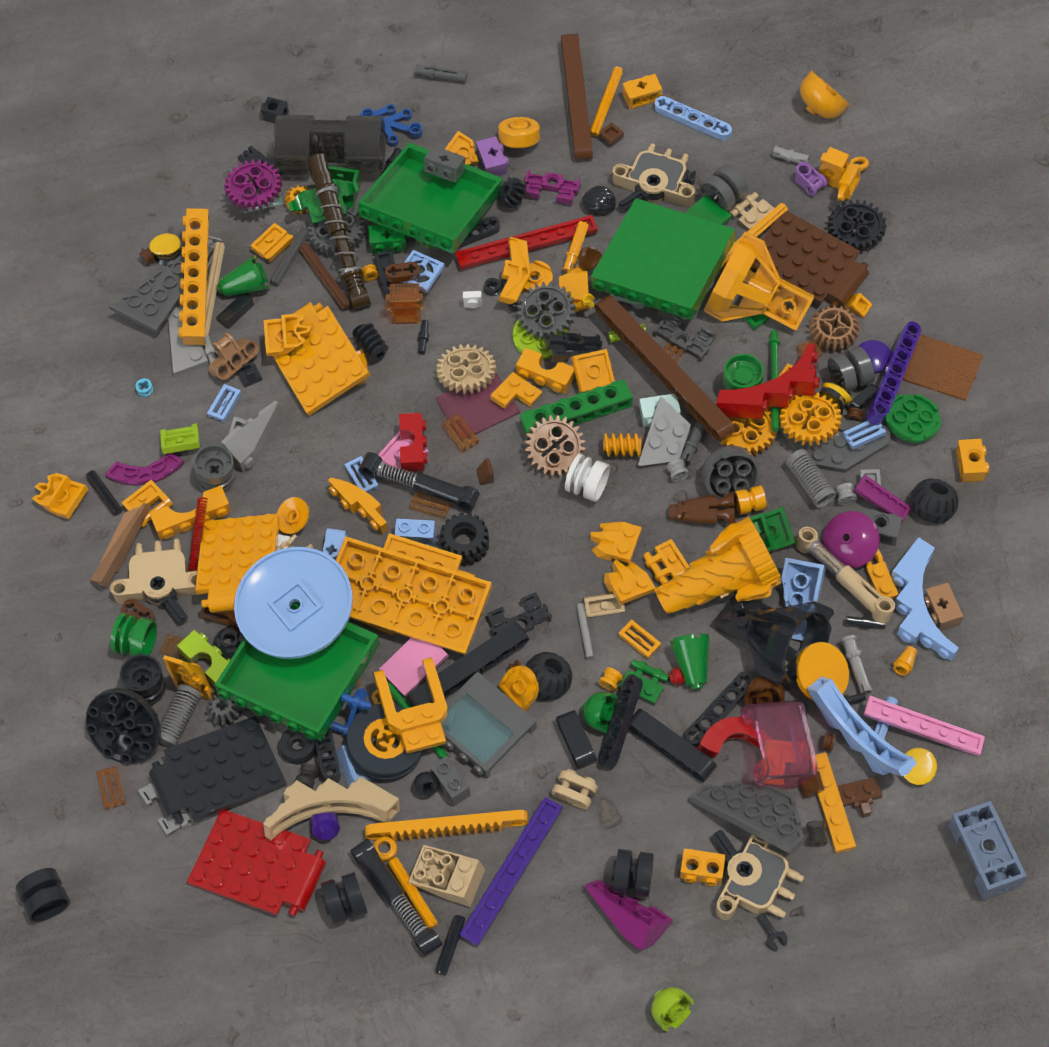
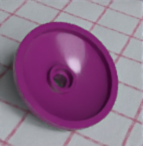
[822,511,880,569]

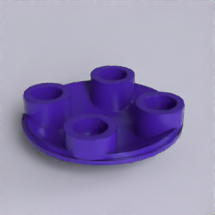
[859,340,892,374]

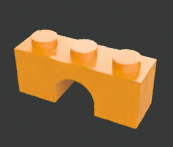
[516,348,576,394]

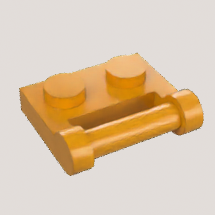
[121,480,173,528]

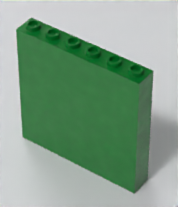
[358,142,503,254]
[591,198,735,320]
[215,602,380,741]

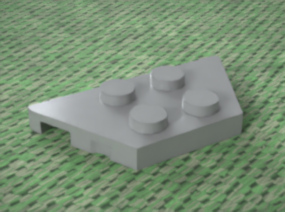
[637,397,691,467]

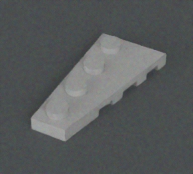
[168,305,209,377]

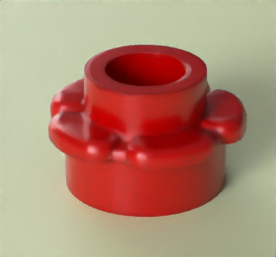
[669,668,685,686]

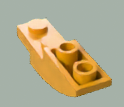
[328,478,388,535]

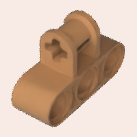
[209,332,259,380]

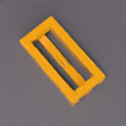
[619,619,661,660]

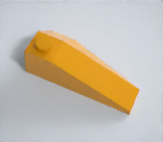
[163,655,214,700]

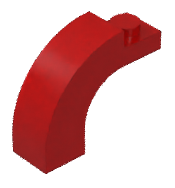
[697,717,771,759]

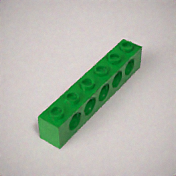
[520,379,633,440]

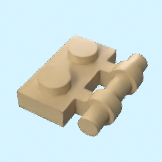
[729,192,774,231]

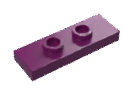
[853,475,911,523]

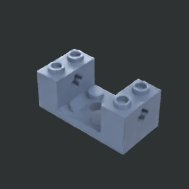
[948,801,1027,900]

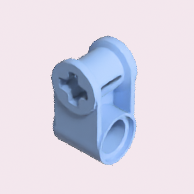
[323,528,347,560]

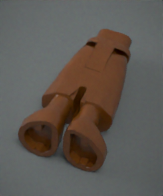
[669,492,735,526]

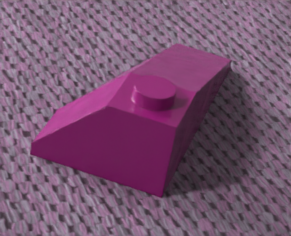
[585,880,673,950]

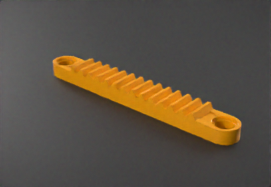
[365,810,529,842]

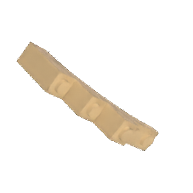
[263,776,400,840]

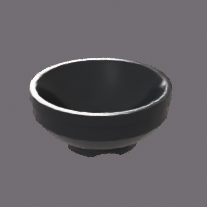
[213,626,245,660]

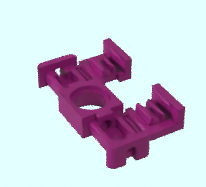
[524,169,581,205]

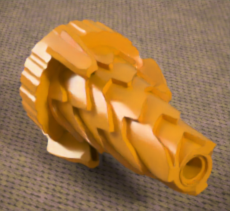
[654,516,783,614]

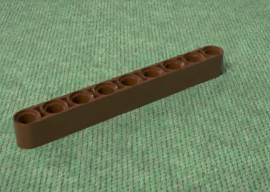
[561,33,593,160]

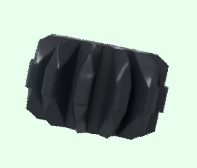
[498,177,527,208]

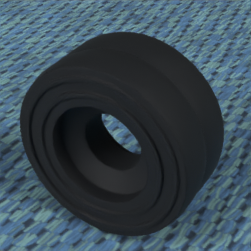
[279,729,316,764]

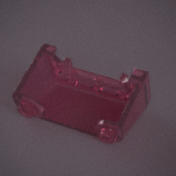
[740,701,818,789]

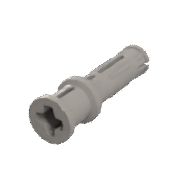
[839,635,873,695]

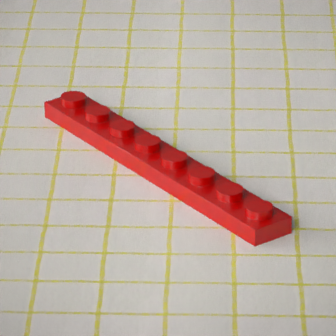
[455,215,598,270]

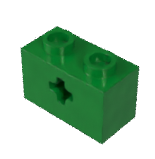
[369,225,407,253]

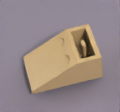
[408,845,485,907]

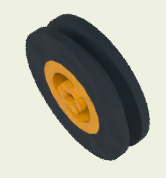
[346,704,423,781]

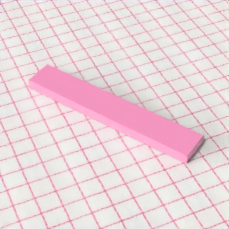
[863,696,985,757]

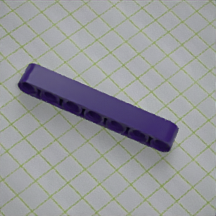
[867,321,921,425]

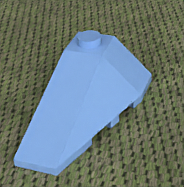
[782,558,826,641]

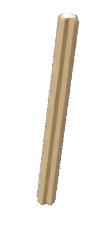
[206,242,225,335]

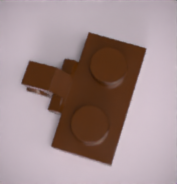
[837,777,882,818]

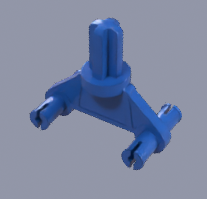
[332,688,372,737]

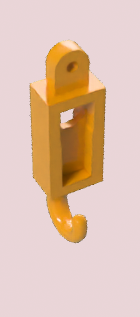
[838,157,869,201]

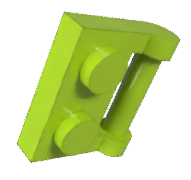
[160,423,200,454]

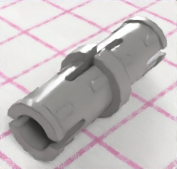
[772,146,810,164]

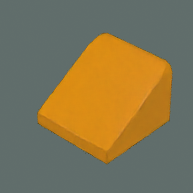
[844,293,873,318]

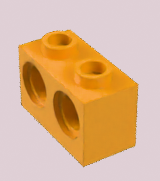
[680,848,725,886]

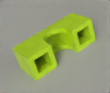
[177,630,230,687]

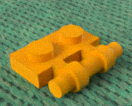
[643,539,689,585]

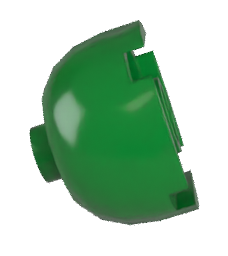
[582,692,618,733]

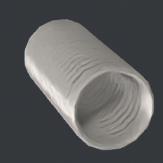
[785,449,836,508]
[160,684,202,747]

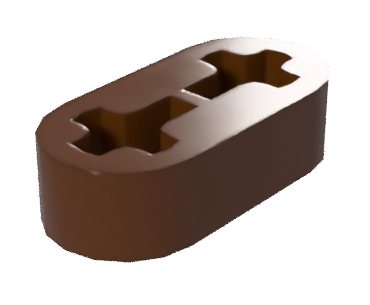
[385,262,420,283]
[121,600,156,621]

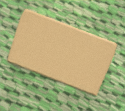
[583,593,625,617]

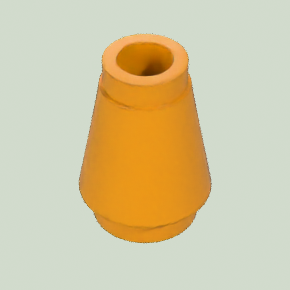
[893,646,917,676]

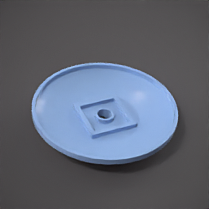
[234,547,353,659]

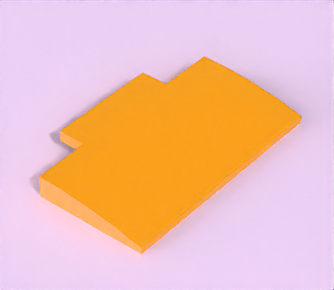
[336,533,493,655]

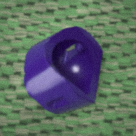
[310,812,340,840]

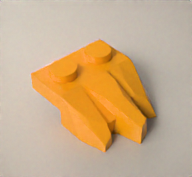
[263,314,311,356]
[32,473,88,519]
[590,522,642,563]
[604,559,655,605]

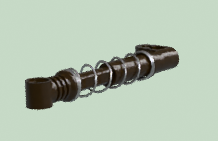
[308,154,371,310]

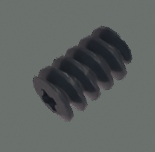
[352,323,389,363]

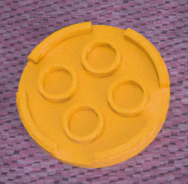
[796,642,849,701]

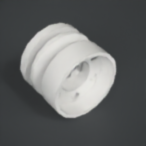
[565,453,610,502]

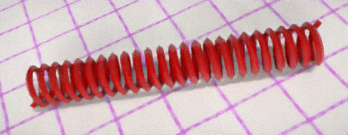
[187,497,208,571]

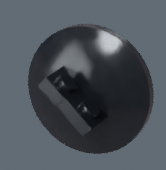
[86,688,161,764]

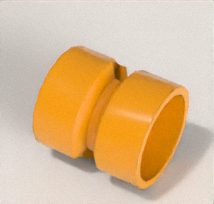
[734,485,767,515]

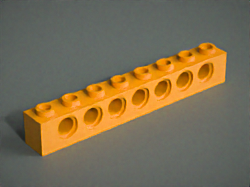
[179,209,209,345]

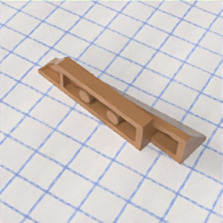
[90,502,150,588]

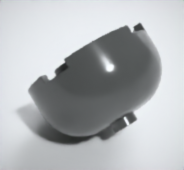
[702,445,761,501]

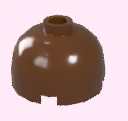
[744,676,785,715]

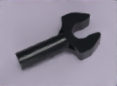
[757,913,787,952]

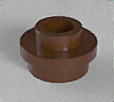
[139,248,156,264]

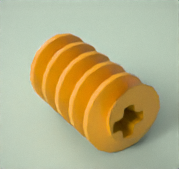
[603,433,641,457]

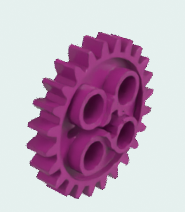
[224,159,282,211]

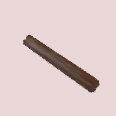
[299,243,351,310]

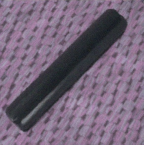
[86,470,122,516]
[436,915,465,976]

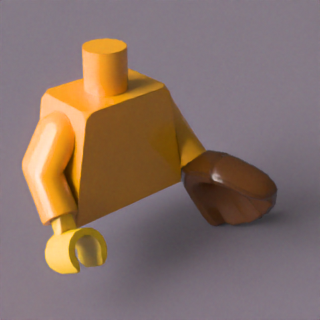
[559,246,602,313]

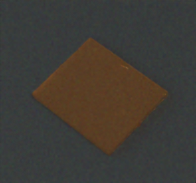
[902,334,983,401]

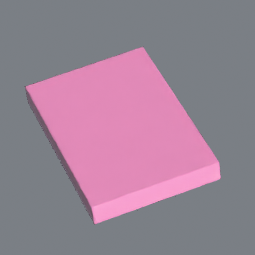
[379,638,449,697]

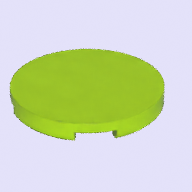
[513,310,567,360]

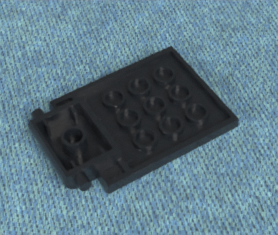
[149,715,286,824]

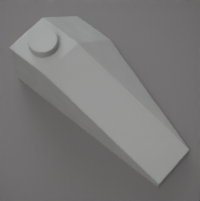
[221,401,280,472]

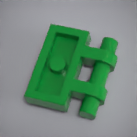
[619,659,670,706]

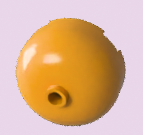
[800,70,850,119]

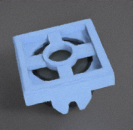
[401,250,445,294]

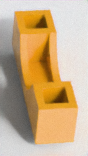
[150,485,231,540]

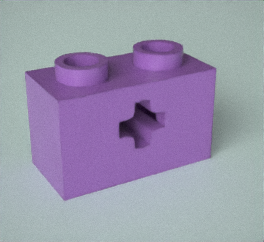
[476,136,509,176]

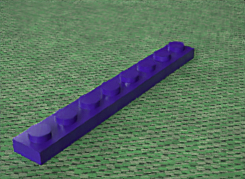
[460,797,563,947]

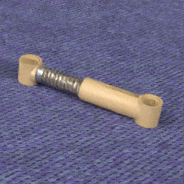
[795,527,895,623]

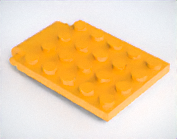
[273,302,371,416]
[195,513,279,613]

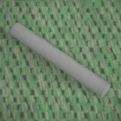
[576,603,594,660]

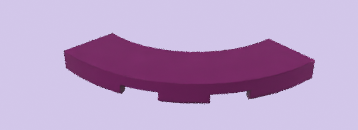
[105,453,185,486]

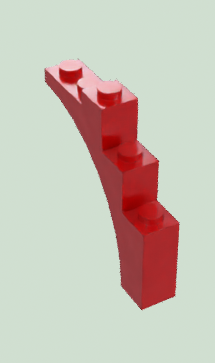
[716,344,820,419]

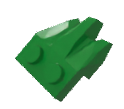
[750,507,797,552]

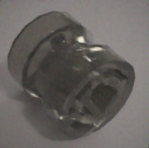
[294,763,320,789]
[806,821,828,847]

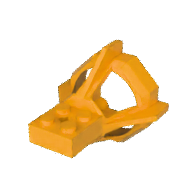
[704,232,814,331]

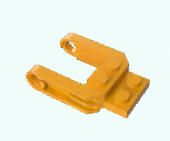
[373,657,448,754]

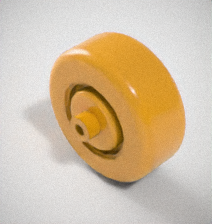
[498,117,540,148]

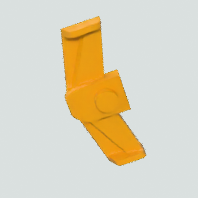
[498,237,531,304]

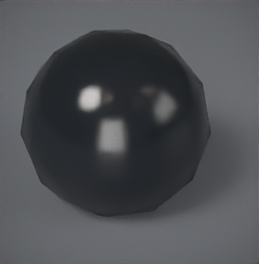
[414,771,439,797]

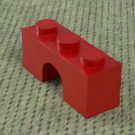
[399,413,428,472]

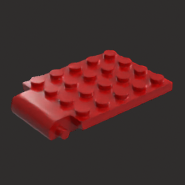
[187,810,326,917]

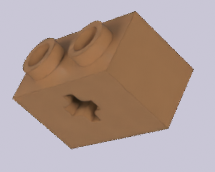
[924,583,963,631]

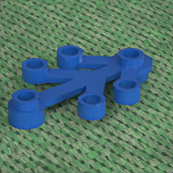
[359,104,423,147]

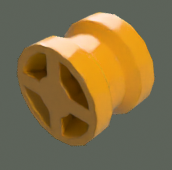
[598,667,623,692]

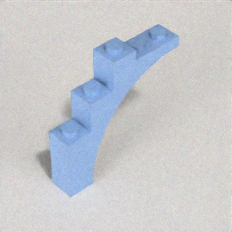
[891,537,958,662]
[807,676,917,777]

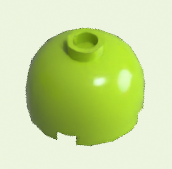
[651,987,694,1031]

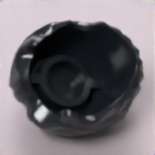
[582,186,616,215]

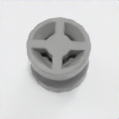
[666,459,689,482]
[835,483,857,506]

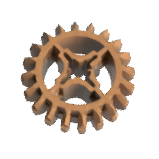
[809,304,859,352]

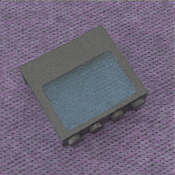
[441,671,537,779]

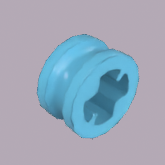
[135,378,153,397]

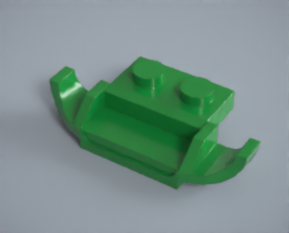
[288,180,359,224]

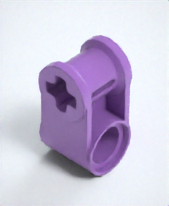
[794,162,828,196]

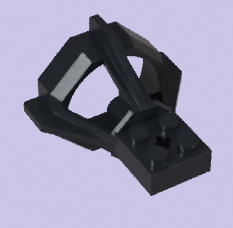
[714,592,834,685]

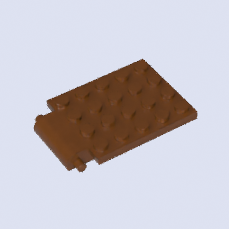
[751,211,869,308]

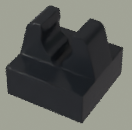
[238,362,262,387]

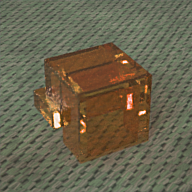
[386,283,424,324]

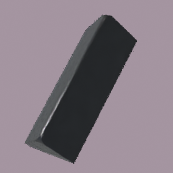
[216,294,254,328]

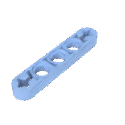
[655,96,732,141]

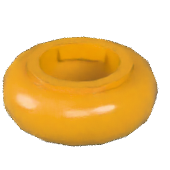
[373,836,397,861]

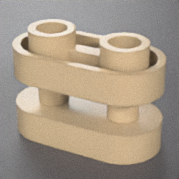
[551,769,598,810]

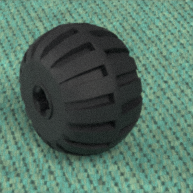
[910,478,959,524]
[525,652,572,700]

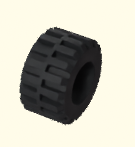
[440,513,489,566]

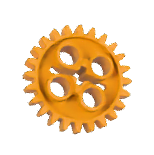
[780,392,842,446]
[721,411,777,456]

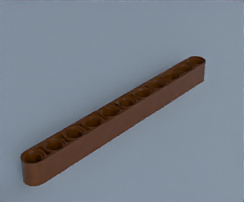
[594,295,736,442]

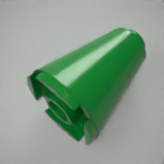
[217,255,269,297]
[670,633,710,690]

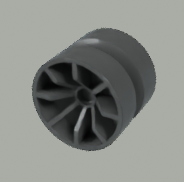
[700,165,748,211]
[828,346,875,393]

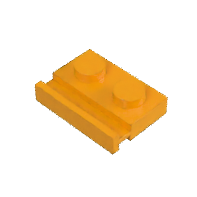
[250,223,294,263]

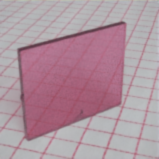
[435,373,520,441]

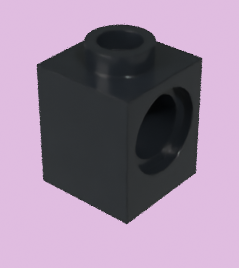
[260,97,289,125]

